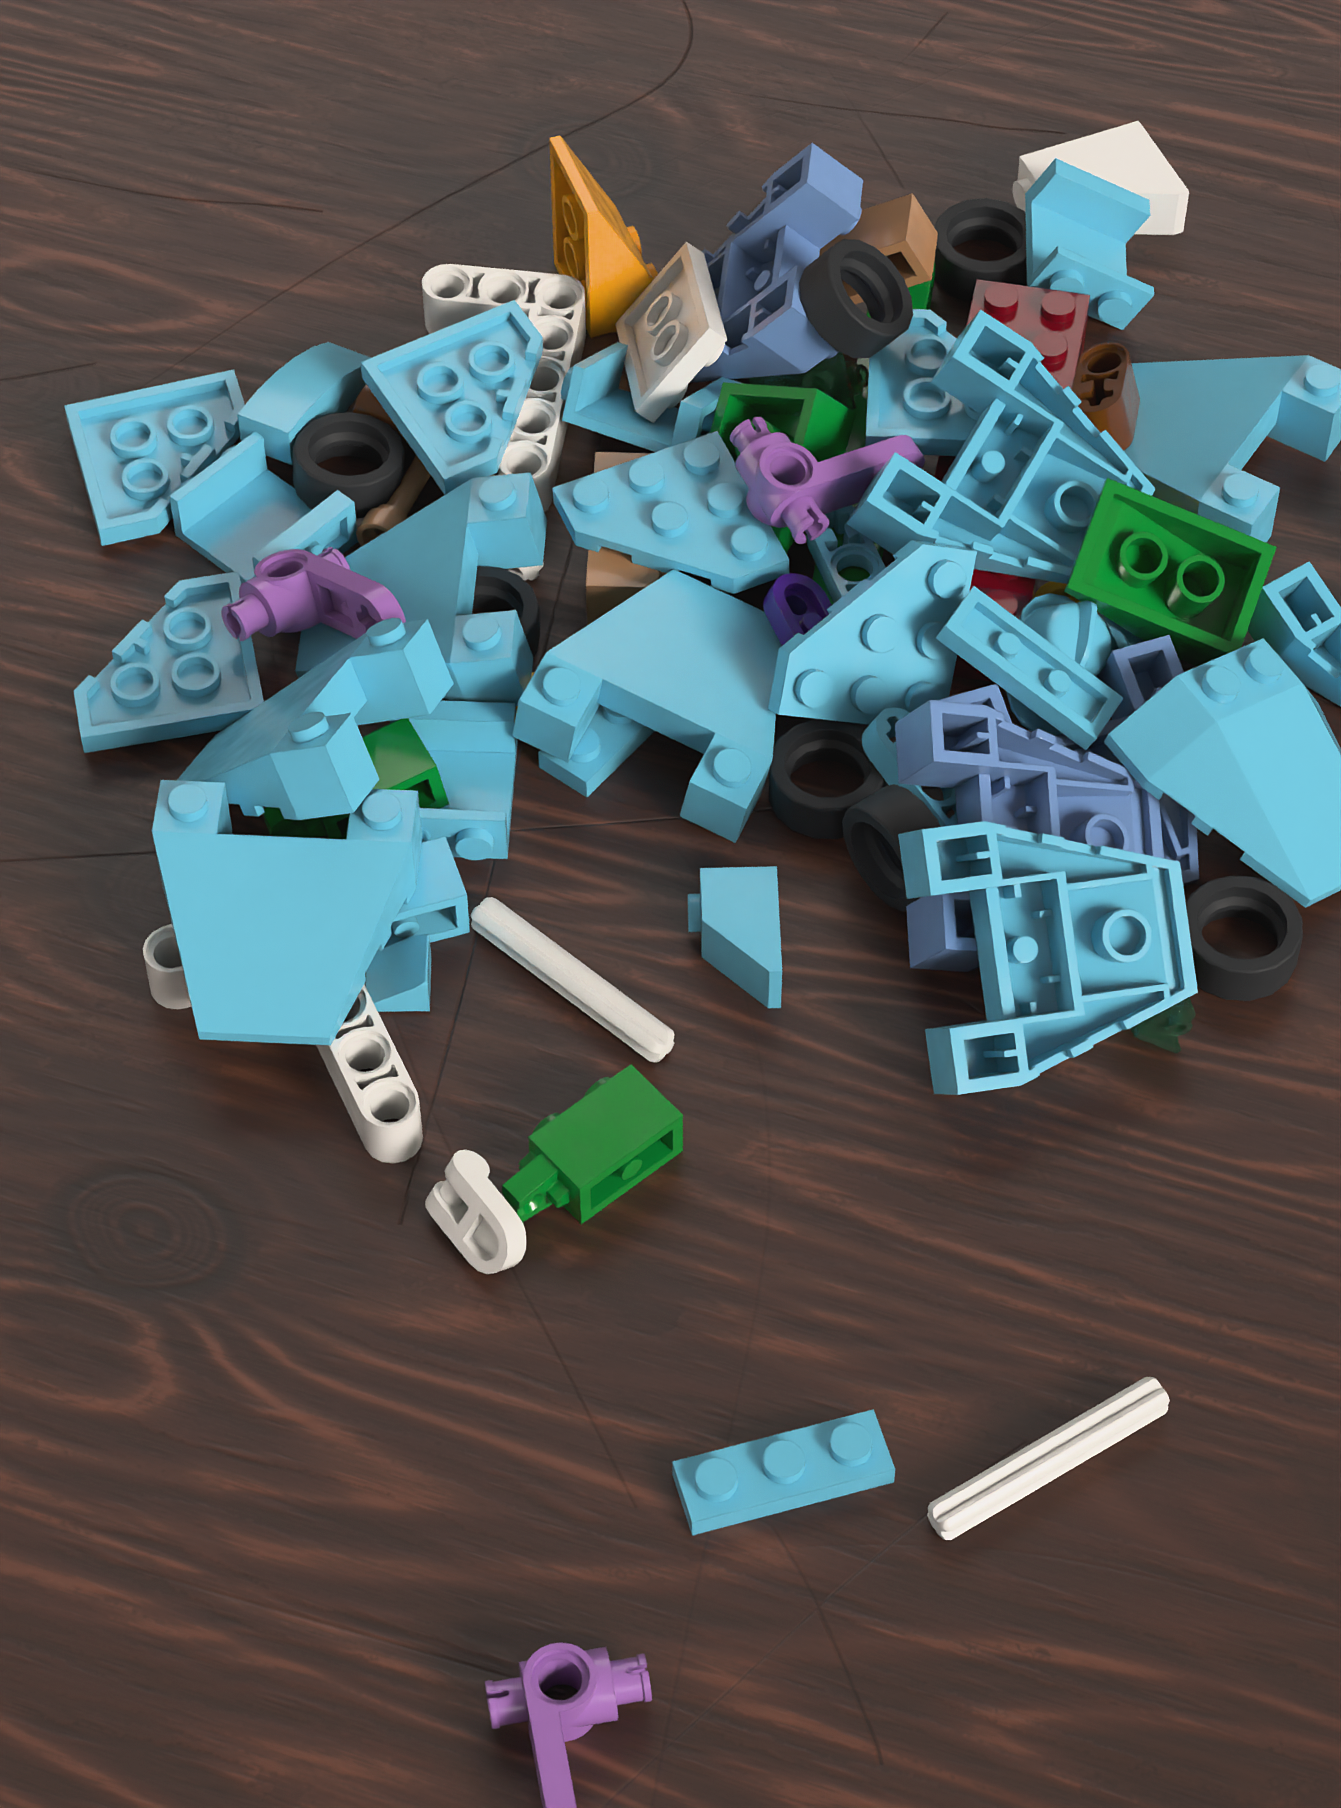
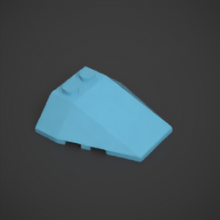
[1104,638,1341,908]

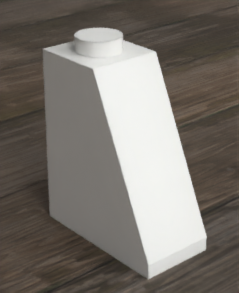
[1012,121,1189,235]

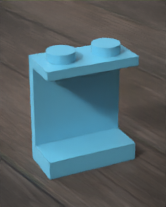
[1025,158,1154,330]
[561,342,743,452]
[169,431,358,584]
[390,700,518,861]

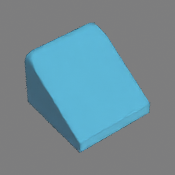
[366,934,431,1012]

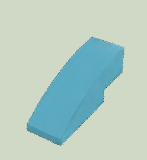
[237,342,371,465]

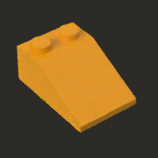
[549,135,658,338]

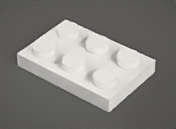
[615,242,727,423]

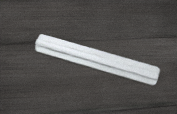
[470,897,675,1063]
[927,1377,1170,1540]

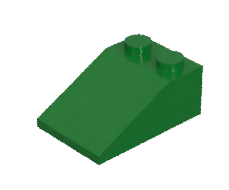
[710,382,856,553]
[1064,478,1277,667]

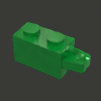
[262,718,449,839]
[502,1064,683,1224]

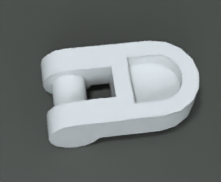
[425,1150,526,1274]

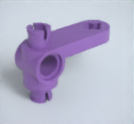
[730,417,925,544]
[221,546,406,641]
[485,1643,652,1808]

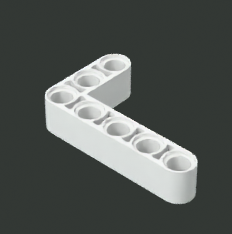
[422,264,586,512]
[143,924,423,1164]

